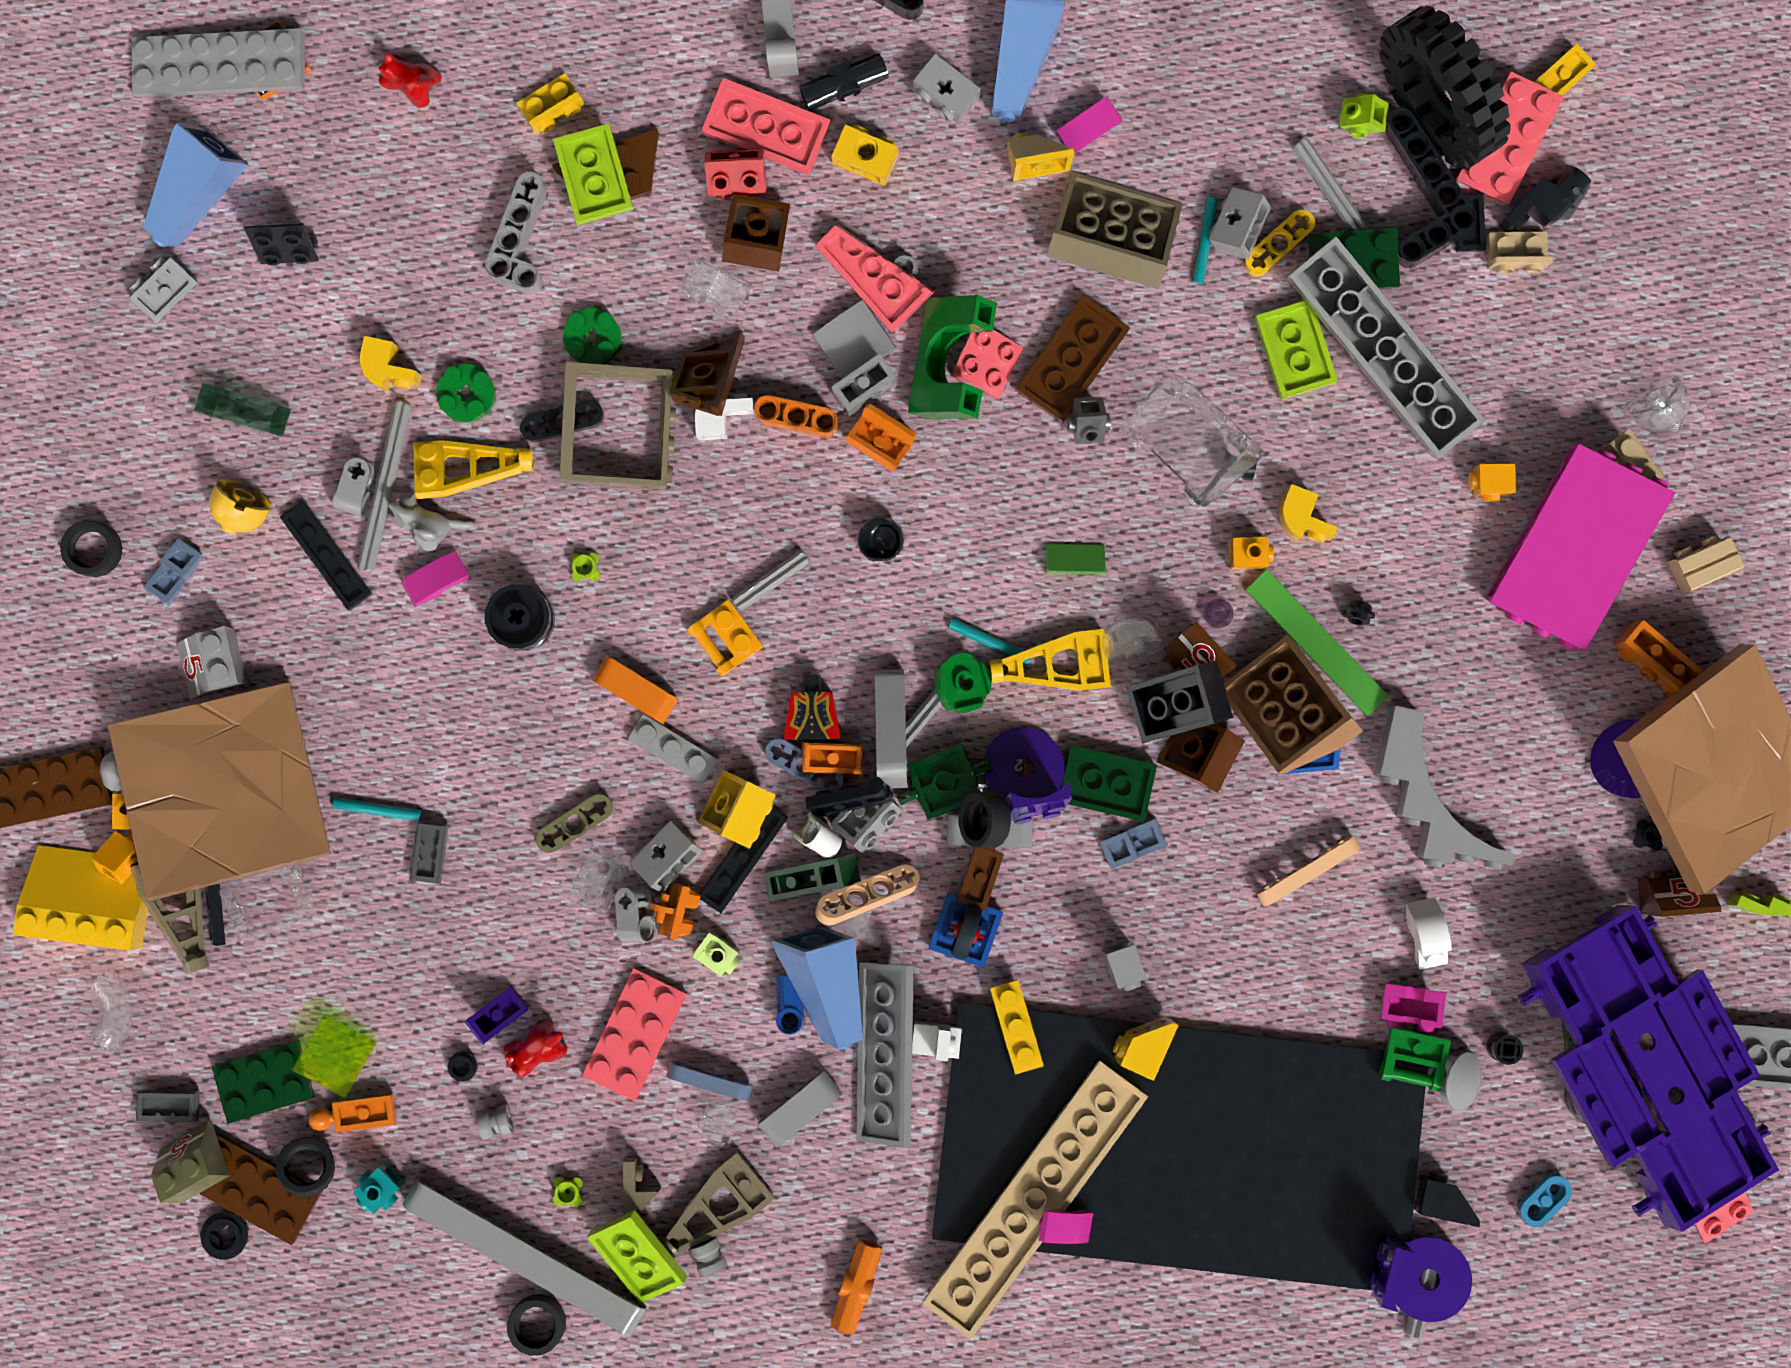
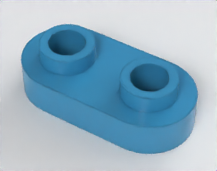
[1518,1174,1572,1227]

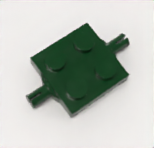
[897,744,993,820]

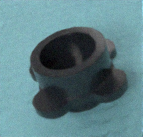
[1342,600,1375,626]
[1633,819,1663,851]

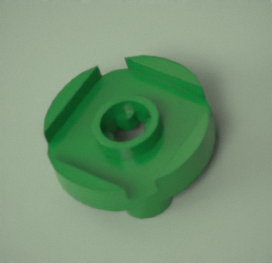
[563,308,622,365]
[436,364,496,423]
[934,653,991,713]

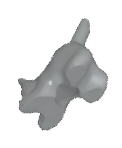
[388,491,475,552]

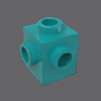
[353,1162,406,1214]

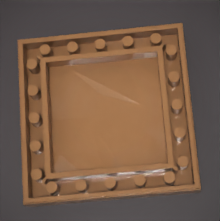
[1613,644,1791,894]
[108,682,332,901]

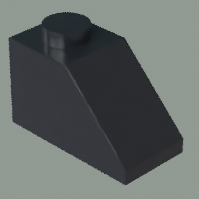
[1414,1172,1481,1228]

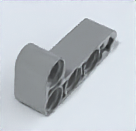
[761,0,799,78]
[485,172,547,295]
[875,669,908,788]

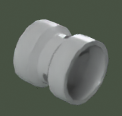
[477,1104,514,1140]
[689,1237,727,1278]

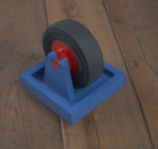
[928,892,1003,968]

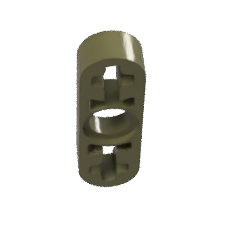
[536,794,614,853]

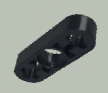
[520,400,604,443]

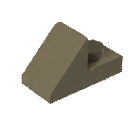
[623,1157,662,1215]

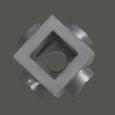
[1067,397,1111,444]

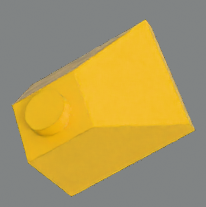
[1007,132,1074,181]

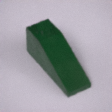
[763,853,861,902]

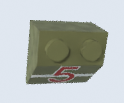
[151,1121,230,1203]

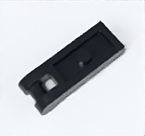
[806,777,894,817]

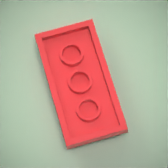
[1456,72,1564,206]
[701,78,831,176]
[582,968,687,1101]

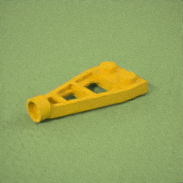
[413,440,534,499]
[989,629,1111,691]

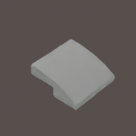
[813,300,897,379]

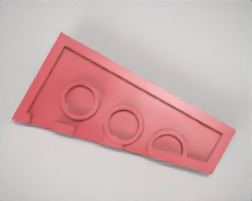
[815,225,935,332]

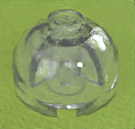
[1627,376,1691,432]
[1103,613,1163,668]

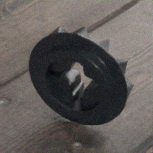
[200,1211,249,1260]

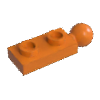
[308,1093,397,1133]

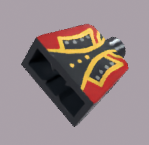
[784,675,841,740]

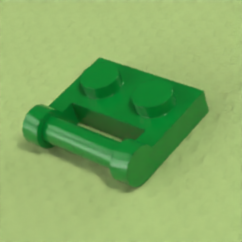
[1379,1027,1451,1092]

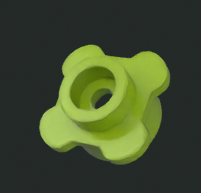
[570,552,601,582]
[553,1176,583,1207]

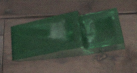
[194,383,291,437]

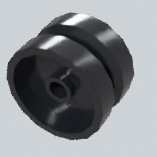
[485,584,555,651]

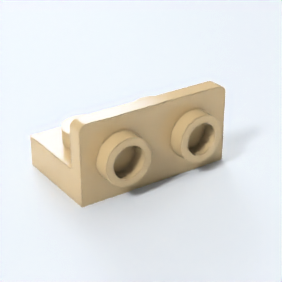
[1487,232,1553,274]

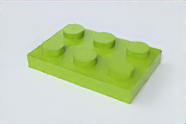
[553,123,634,225]
[1254,301,1338,400]
[587,1210,688,1303]

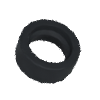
[60,520,123,577]
[958,791,1011,848]
[275,1137,335,1197]
[507,1294,566,1356]

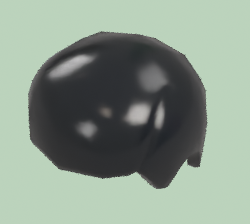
[857,517,905,562]

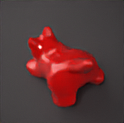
[379,53,442,108]
[503,1019,568,1077]

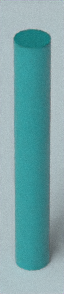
[1192,197,1218,285]
[948,618,1031,665]
[332,797,423,821]

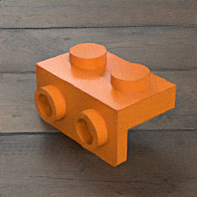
[845,403,917,473]

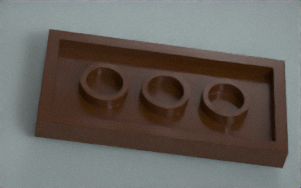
[1015,295,1130,424]
[0,747,113,828]
[199,1134,323,1245]

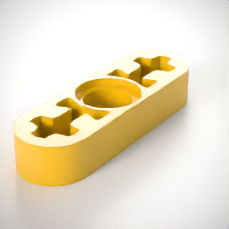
[1244,210,1315,277]

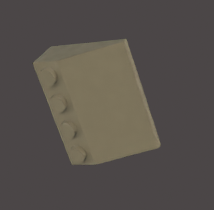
[1047,171,1183,289]

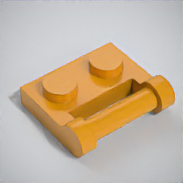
[686,599,763,677]

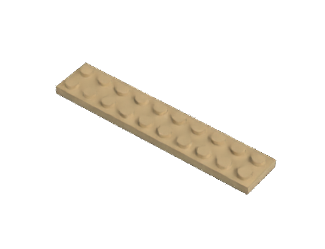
[922,1060,1148,1340]

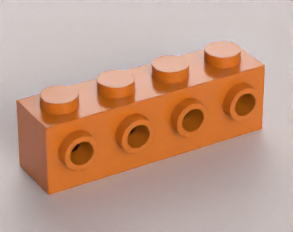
[1612,620,1704,698]

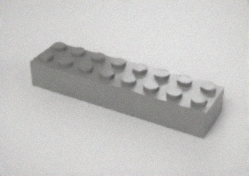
[1286,237,1486,459]

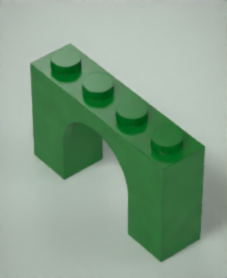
[908,295,997,419]

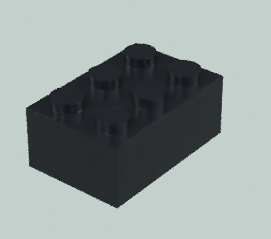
[1126,660,1234,744]

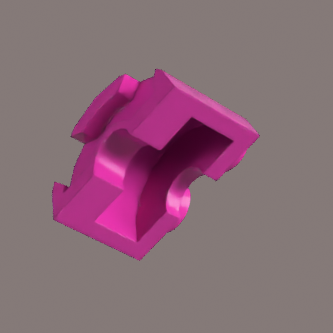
[1381,983,1446,1032]

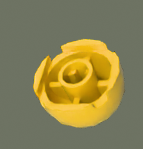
[209,479,272,534]

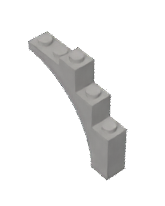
[1374,706,1515,870]

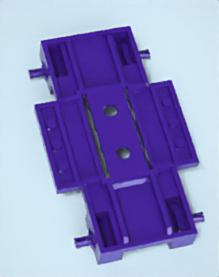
[1518,905,1779,1232]

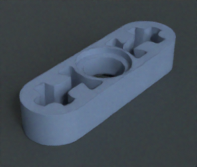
[765,739,844,792]
[666,1061,753,1100]

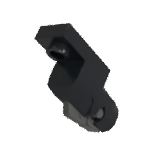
[1499,166,1591,232]

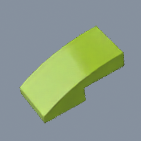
[1726,892,1791,916]

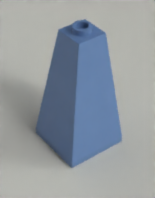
[991,0,1065,122]
[143,123,249,247]
[772,926,863,1049]

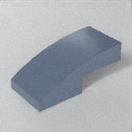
[143,538,203,606]
[1100,818,1168,869]

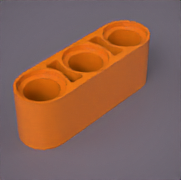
[754,395,838,438]
[591,655,679,724]

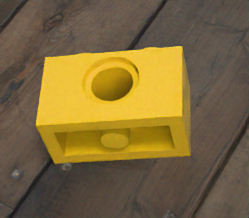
[831,124,899,186]

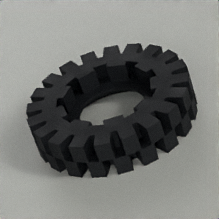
[1379,5,1511,169]

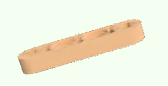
[1256,835,1362,907]
[815,864,920,925]

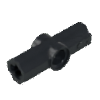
[799,53,889,111]

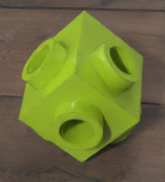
[1339,93,1389,138]

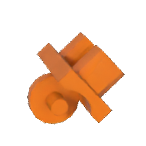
[649,882,701,940]

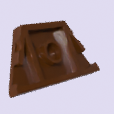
[552,128,659,200]
[669,330,745,416]

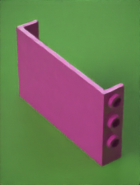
[1485,443,1676,652]

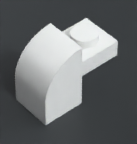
[695,394,755,440]
[1406,897,1452,970]
[912,1021,962,1061]

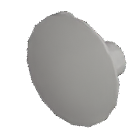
[1440,1052,1482,1111]

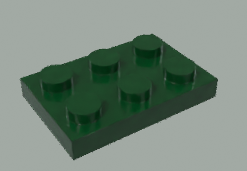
[1308,227,1400,289]
[1061,745,1157,822]
[212,1040,315,1124]

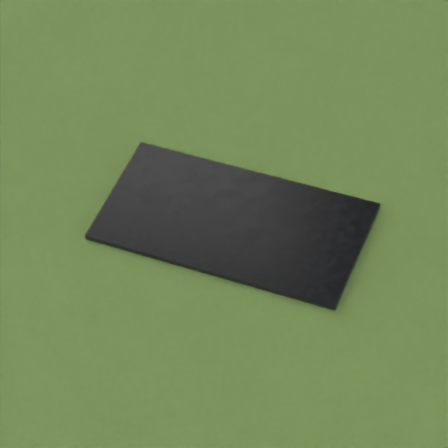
[932,1001,1428,1291]

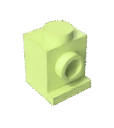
[692,931,740,977]

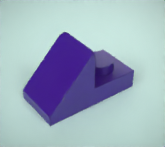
[464,987,528,1045]

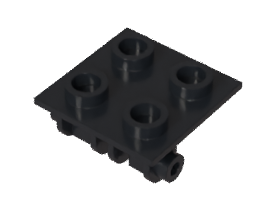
[244,223,319,266]

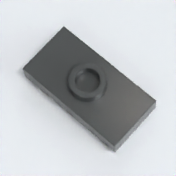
[410,822,449,884]
[136,1090,200,1122]

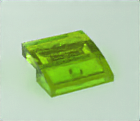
[292,1015,377,1098]

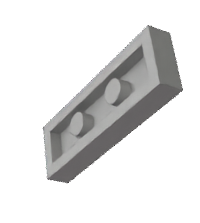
[628,714,719,784]

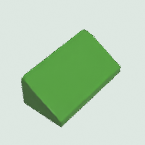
[1046,544,1106,575]

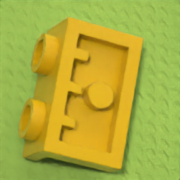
[516,73,584,134]

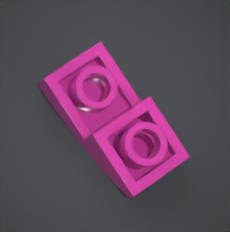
[1057,96,1123,154]
[401,551,469,607]
[1039,1209,1093,1244]

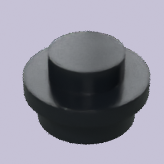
[447,1051,478,1082]

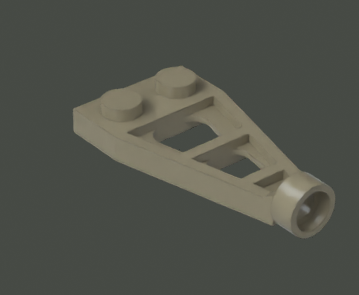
[130,864,209,974]
[659,1151,775,1258]

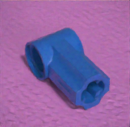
[776,976,806,1035]

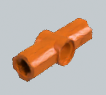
[830,1239,883,1335]

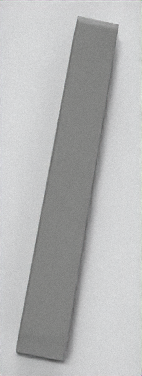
[402,1177,647,1335]

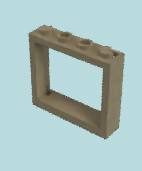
[559,362,676,490]

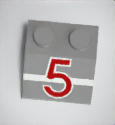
[177,626,248,700]

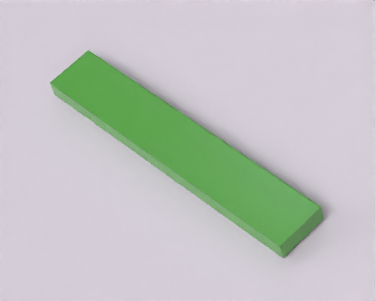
[1245,570,1389,717]

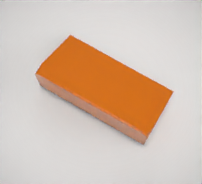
[802,740,863,774]

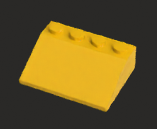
[12,845,148,950]

